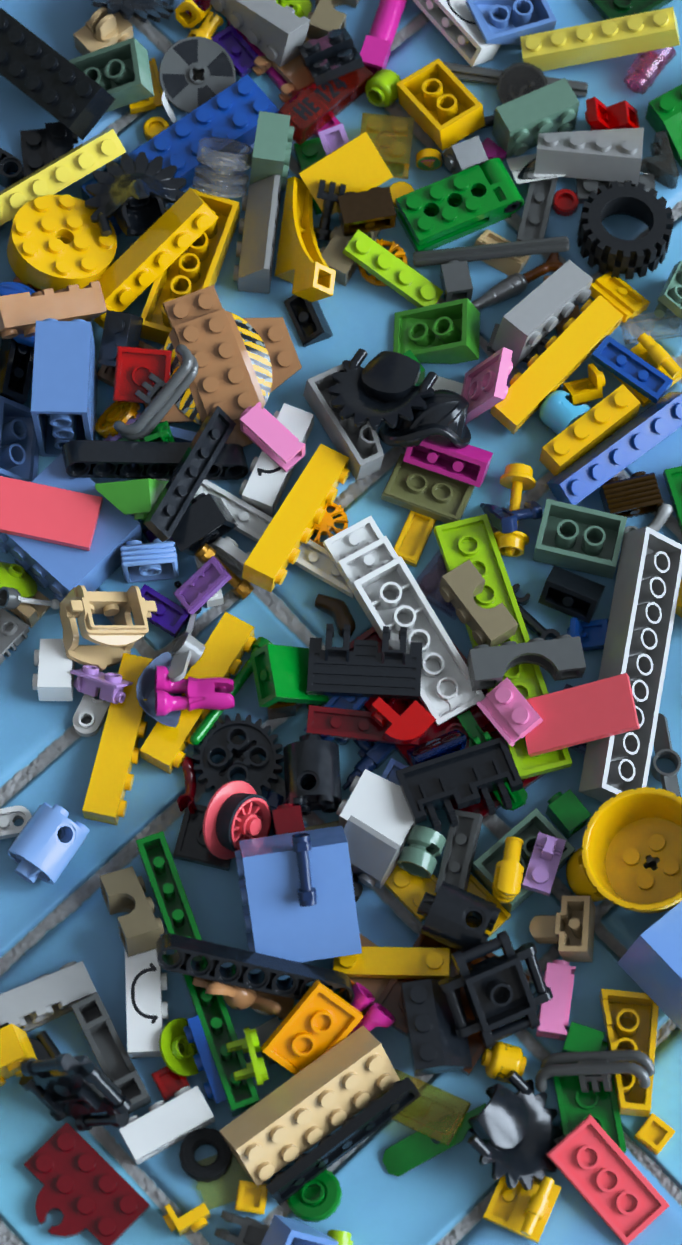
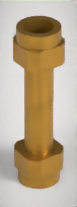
[194,543,254,600]

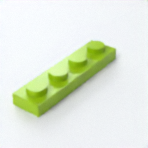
[342,229,444,308]

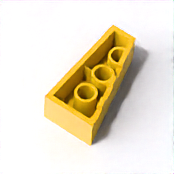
[599,988,659,1117]

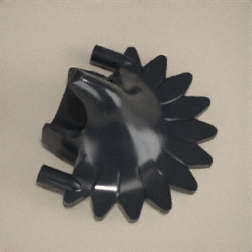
[92,0,174,23]
[85,152,186,237]
[328,348,438,431]
[467,1070,562,1191]

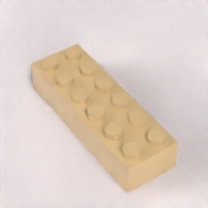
[219,1025,400,1187]

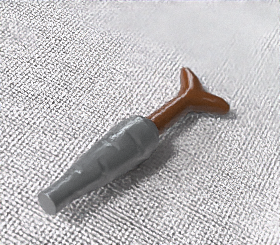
[472,252,563,311]

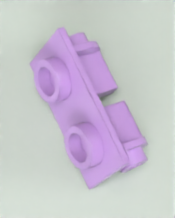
[70,665,133,704]

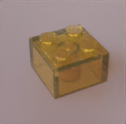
[360,113,415,179]

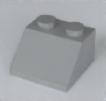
[343,815,400,890]

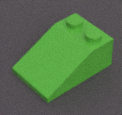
[393,298,480,364]

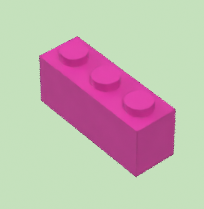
[403,435,493,488]

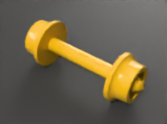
[494,463,536,557]

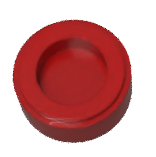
[552,189,579,216]

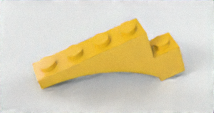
[275,176,336,302]

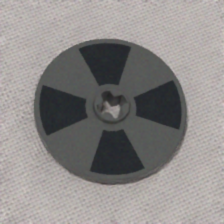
[159,37,236,113]

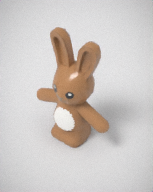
[193,977,294,1020]

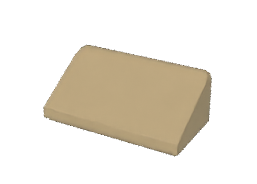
[474,229,531,276]

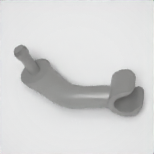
[624,500,673,533]

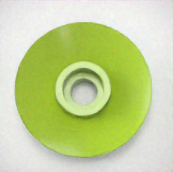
[0,561,38,598]
[159,1018,199,1077]

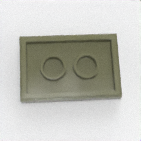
[381,454,475,523]

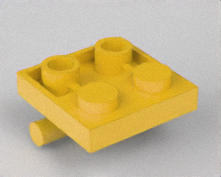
[613,333,682,407]
[483,1174,562,1244]

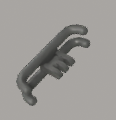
[114,344,199,441]
[535,1050,655,1093]

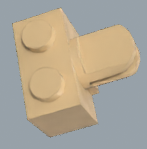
[73,7,134,55]
[529,896,596,962]

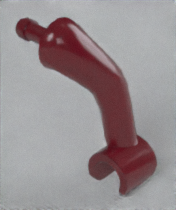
[177,756,197,814]

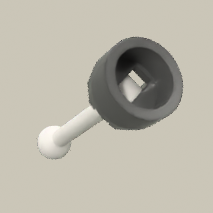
[0,587,60,610]

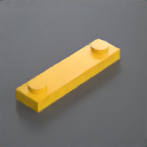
[333,946,451,979]

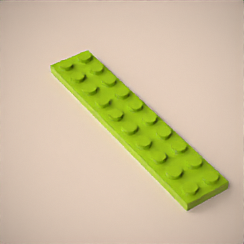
[434,514,572,780]

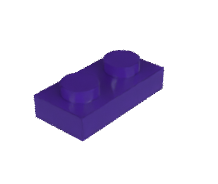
[211,25,259,78]
[140,584,191,638]

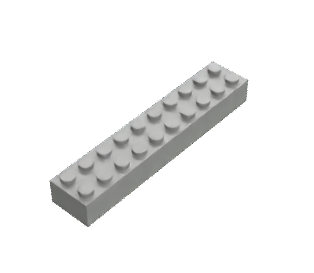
[579,526,682,803]

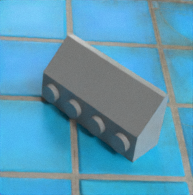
[233,175,280,294]

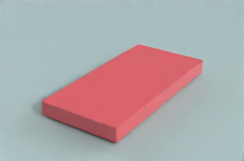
[0,476,103,551]
[525,673,640,757]
[545,1115,670,1245]

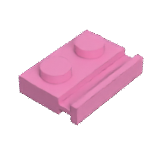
[476,677,544,747]

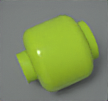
[365,69,401,108]

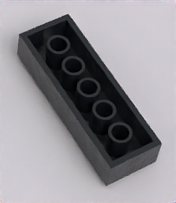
[0,8,115,140]

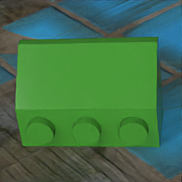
[95,478,168,521]

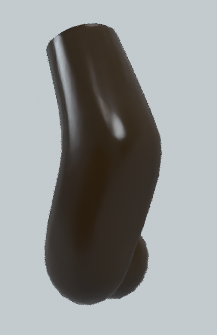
[315,594,356,638]

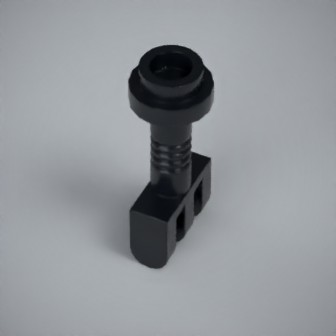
[314,179,346,241]

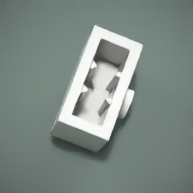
[32,639,75,701]

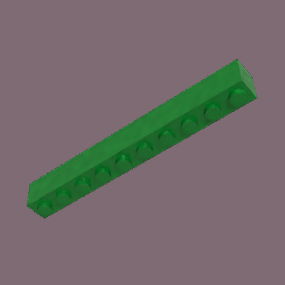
[136,831,260,1117]

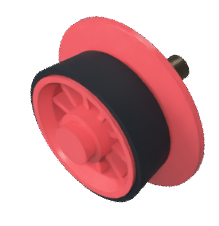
[203,780,272,859]

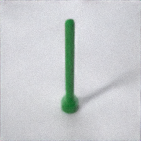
[190,637,272,745]

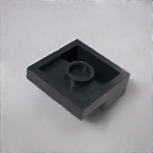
[298,28,364,86]
[20,122,79,177]

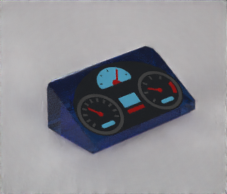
[407,729,467,765]

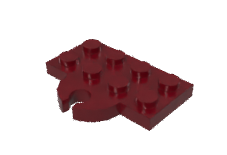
[24,1122,150,1245]

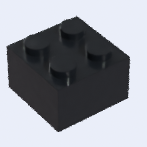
[171,493,238,556]

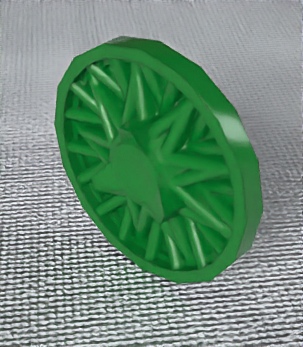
[287,1170,342,1222]

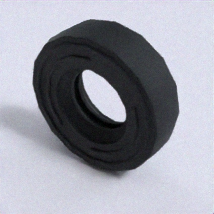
[179,1128,233,1182]

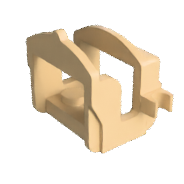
[59,585,157,671]

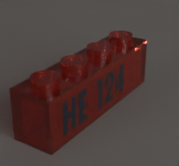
[279,66,373,145]

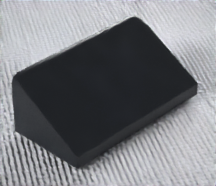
[284,295,333,347]

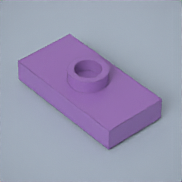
[173,556,232,615]

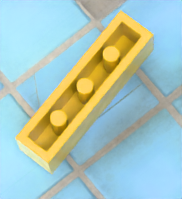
[540,384,641,476]

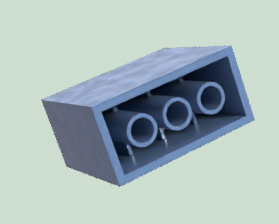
[31,318,99,457]
[0,453,143,602]
[235,825,362,963]
[618,901,682,1031]

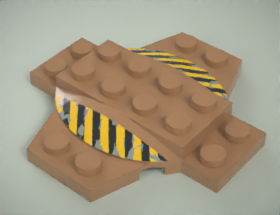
[143,285,302,447]

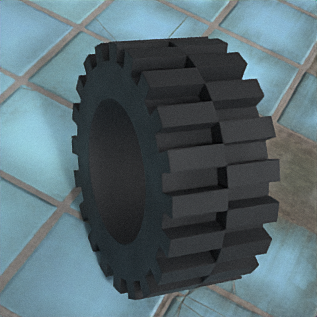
[577,180,674,280]

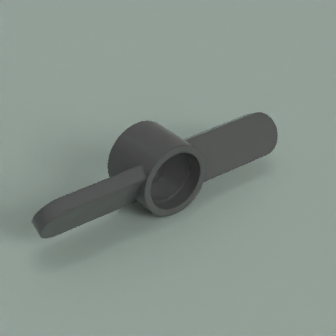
[650,713,681,797]

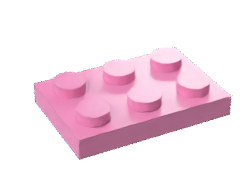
[461,347,513,424]

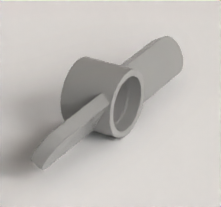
[168,613,205,682]

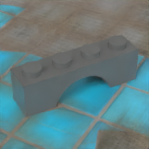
[467,635,586,691]
[71,993,151,1114]

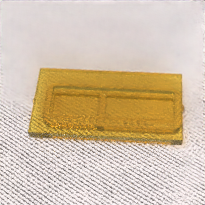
[378,1068,471,1146]

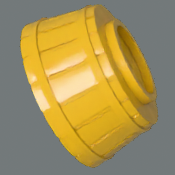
[582,787,682,914]

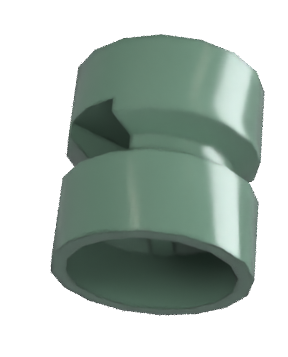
[397,825,446,878]

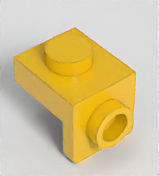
[563,363,606,405]
[162,1203,211,1236]

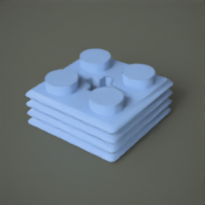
[120,538,179,583]

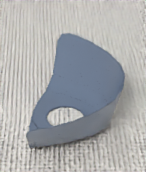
[136,652,182,727]

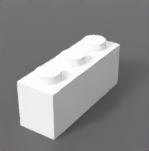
[119,1086,215,1165]

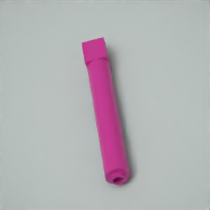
[357,0,407,78]

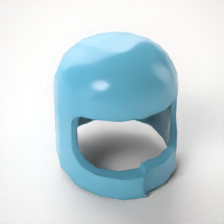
[539,390,591,435]

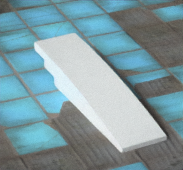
[323,516,485,726]

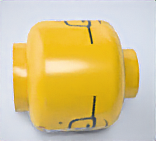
[481,1041,527,1083]

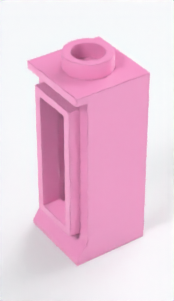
[240,402,305,472]
[536,960,576,1041]

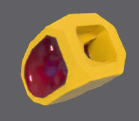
[175,0,212,28]

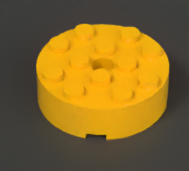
[7,194,117,292]

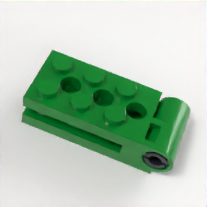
[395,158,525,252]

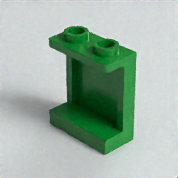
[250,644,329,709]

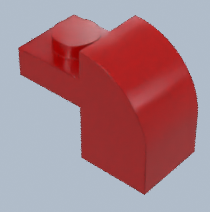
[585,97,639,130]
[369,697,436,745]

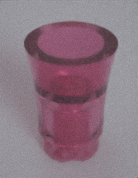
[624,47,676,94]

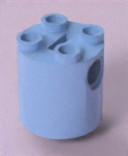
[7,802,90,885]

